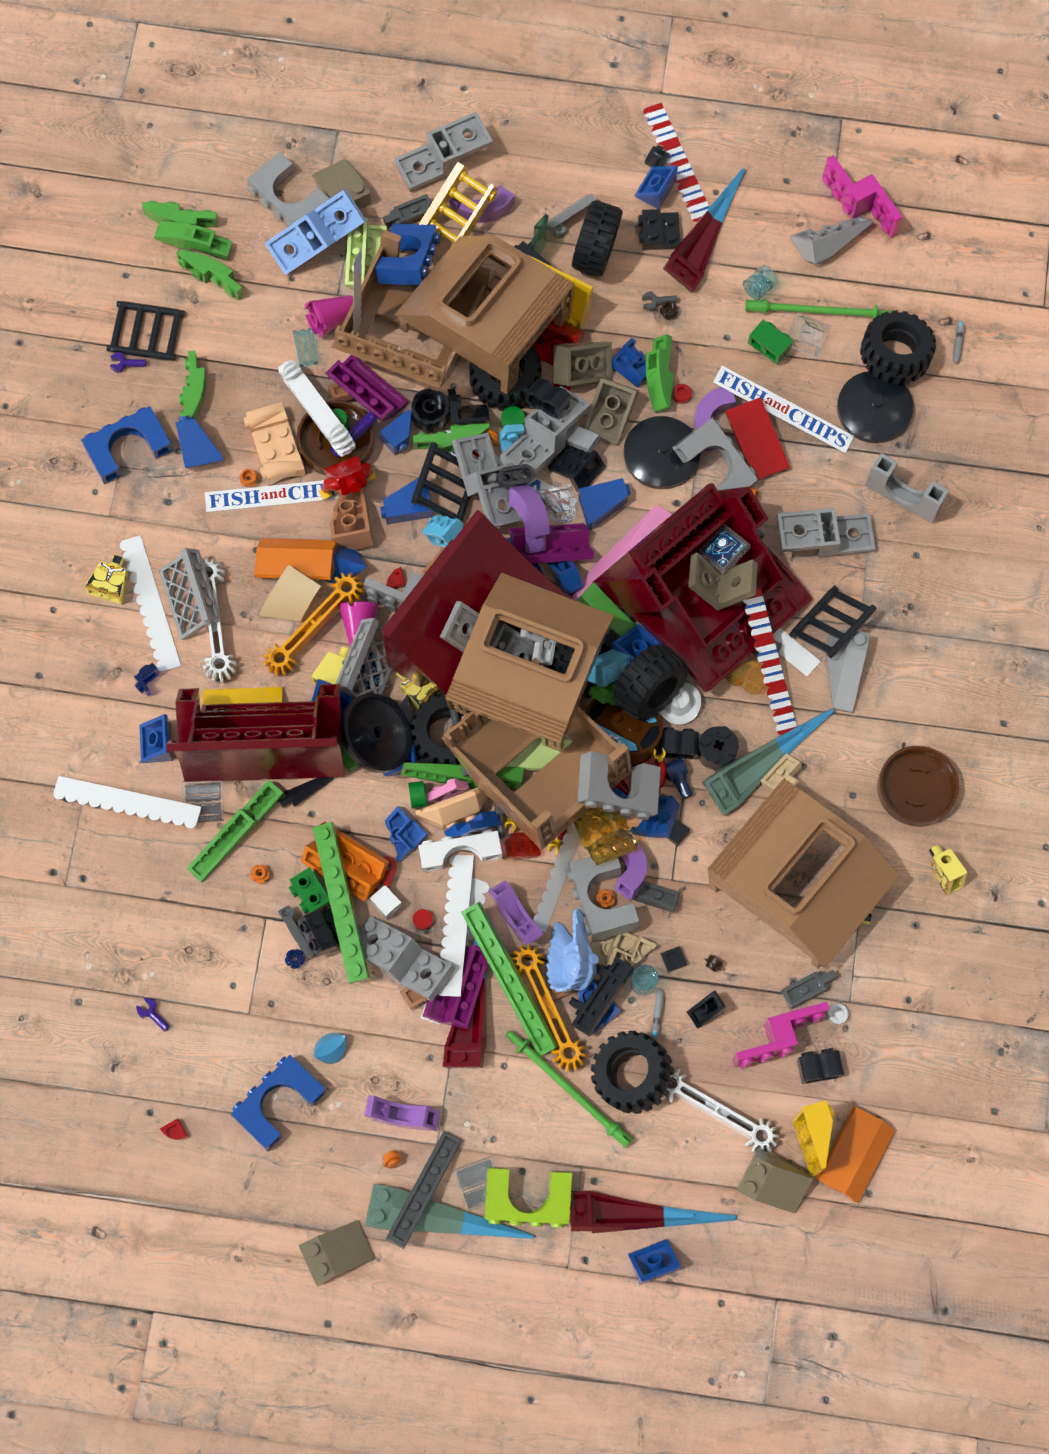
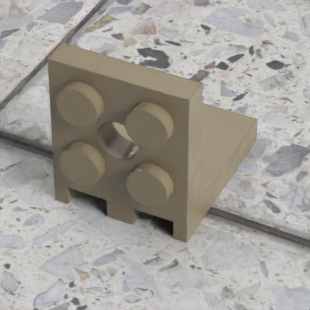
[689,553,757,611]

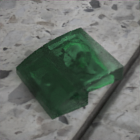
[528,214,549,255]

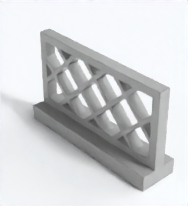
[159,548,221,640]
[336,618,392,699]

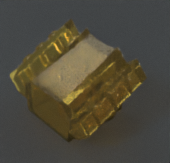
[574,807,637,866]

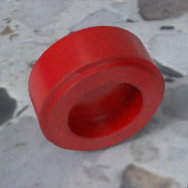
[673,384,692,404]
[412,909,433,930]

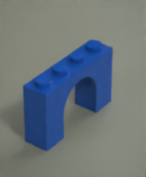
[375,223,441,285]
[81,406,173,484]
[231,1055,326,1152]

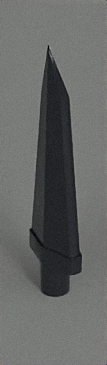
[279,777,334,808]

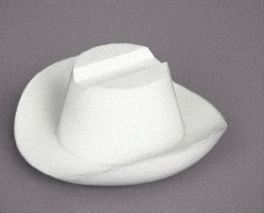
[660,682,701,725]

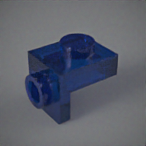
[134,662,160,696]

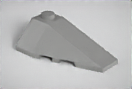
[790,216,873,264]
[826,630,870,713]

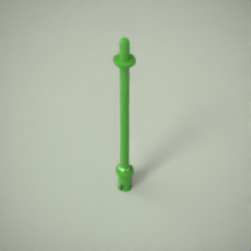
[745,299,892,319]
[506,1031,633,1148]

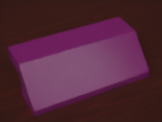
[325,355,408,422]
[509,523,594,564]
[422,944,488,1029]

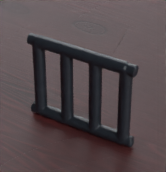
[106,301,185,361]
[411,442,471,522]
[789,585,877,659]

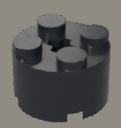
[411,388,450,434]
[698,726,739,771]

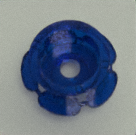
[285,949,305,969]

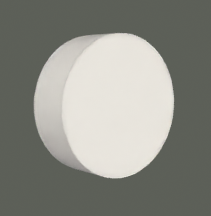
[827,1003,848,1025]

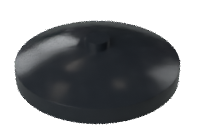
[837,371,913,443]
[624,416,700,489]
[340,693,412,773]

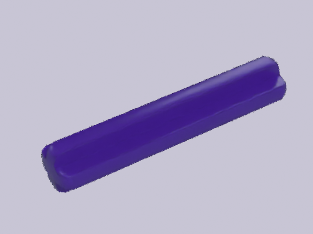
[330,412,377,457]

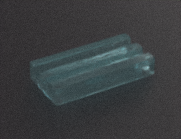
[293,328,318,367]

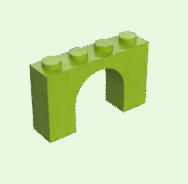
[484,1167,572,1228]

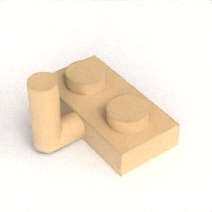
[760,753,803,791]

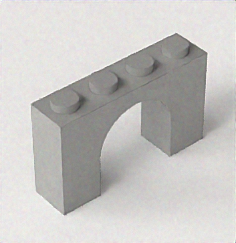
[247,152,330,227]
[672,418,758,490]
[865,453,949,523]
[577,751,660,820]
[566,850,639,942]

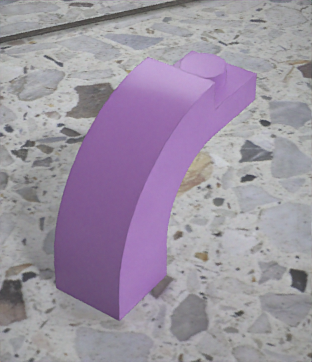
[448,185,515,223]
[693,387,736,451]
[509,485,550,554]
[603,830,647,901]
[488,881,543,945]
[365,1096,440,1131]

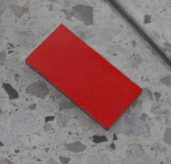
[725,397,790,481]

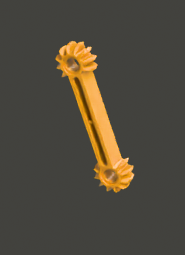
[264,572,364,676]
[511,944,587,1072]

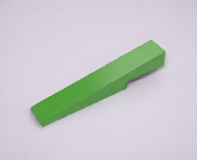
[577,582,635,638]
[400,762,524,789]
[186,780,286,882]

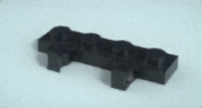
[568,957,635,1037]

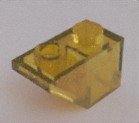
[724,661,767,695]

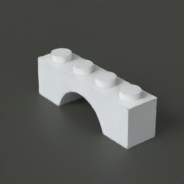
[418,829,502,873]

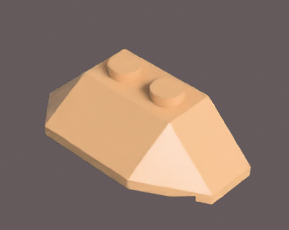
[415,787,488,830]

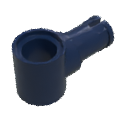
[666,758,693,799]

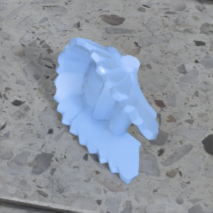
[546,909,599,992]

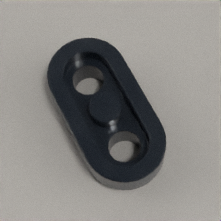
[496,464,535,488]

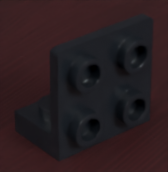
[448,388,489,425]
[548,444,606,492]

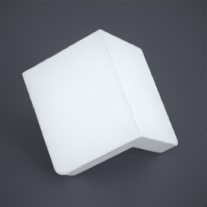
[370,886,402,920]

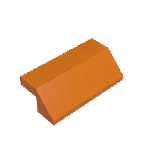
[254,538,338,580]
[300,822,389,902]
[816,1106,895,1203]

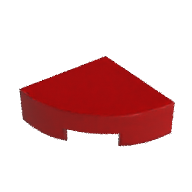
[386,567,406,589]
[160,1119,188,1140]

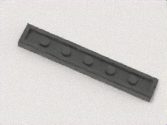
[385,1131,462,1249]

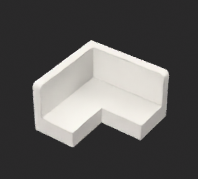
[520,629,556,667]

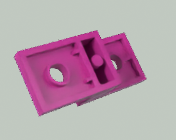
[822,155,903,238]
[732,1002,830,1069]

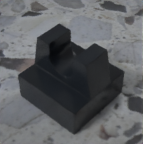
[645,145,669,167]

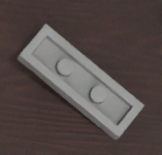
[542,194,596,237]
[566,425,601,453]

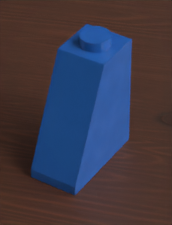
[175,415,223,468]
[380,478,432,524]
[578,478,630,530]

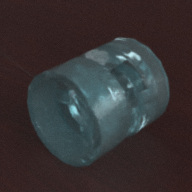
[743,265,778,300]
[630,965,658,996]

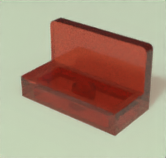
[499,832,541,860]

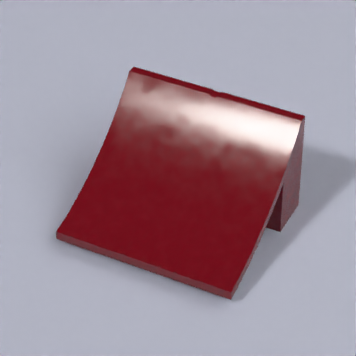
[592,483,813,692]
[382,510,571,712]
[166,684,344,782]

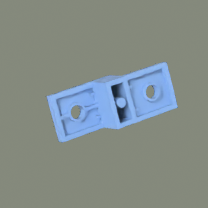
[264,189,367,275]

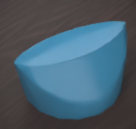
[314,1033,346,1064]

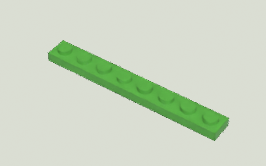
[312,822,370,984]
[461,902,558,1056]

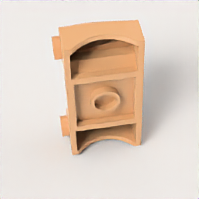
[243,402,305,486]

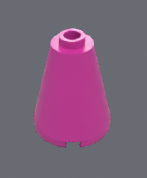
[304,295,353,338]
[340,602,379,651]

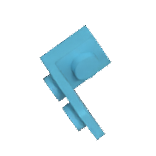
[498,424,525,465]

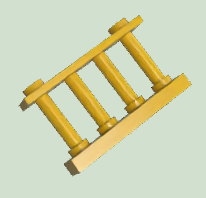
[419,162,499,244]

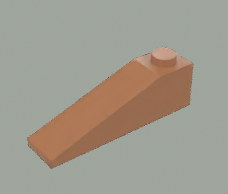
[330,487,374,549]

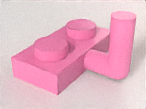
[425,778,469,803]

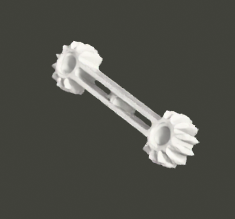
[278,359,355,457]
[203,558,237,683]
[661,1068,779,1153]

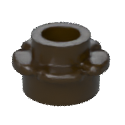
[659,301,678,319]
[704,954,724,972]

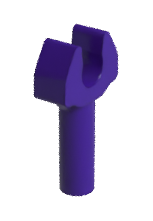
[110,353,146,373]
[136,998,170,1032]

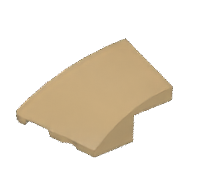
[258,565,322,622]
[589,932,657,968]

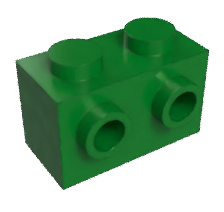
[748,319,793,365]
[288,867,331,914]

